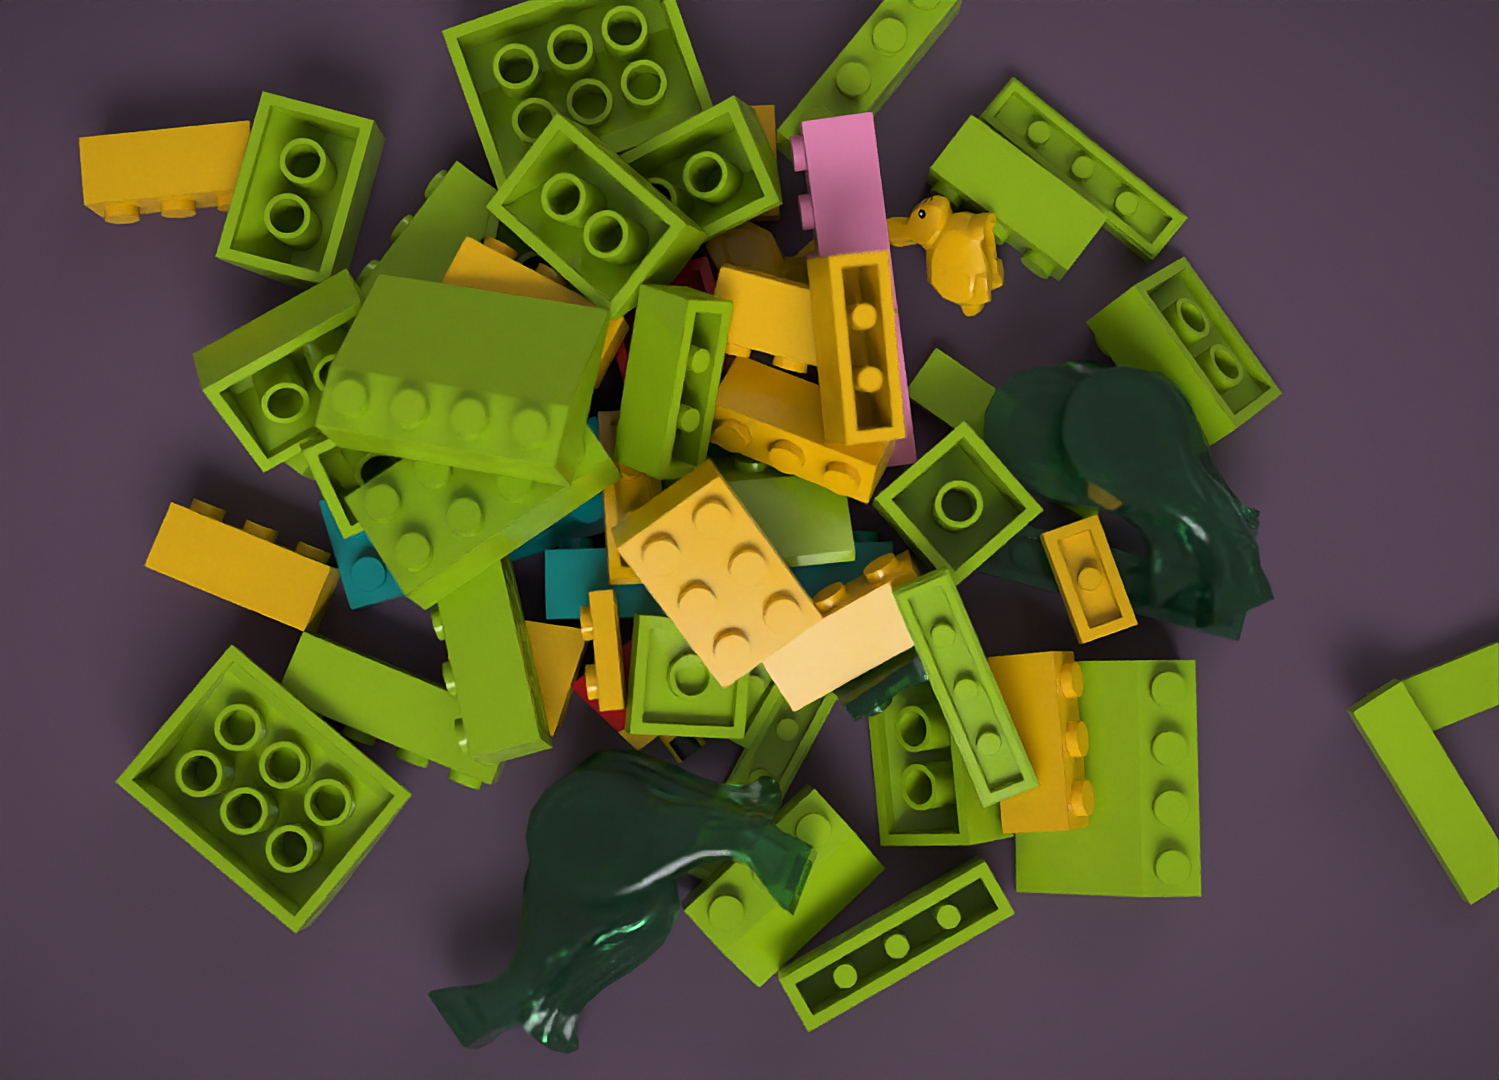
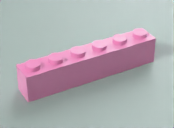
[790,112,917,467]

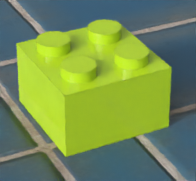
[872,420,1043,586]

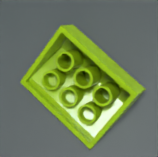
[442,0,713,190]
[315,274,611,487]
[115,644,413,933]
[1014,660,1202,897]

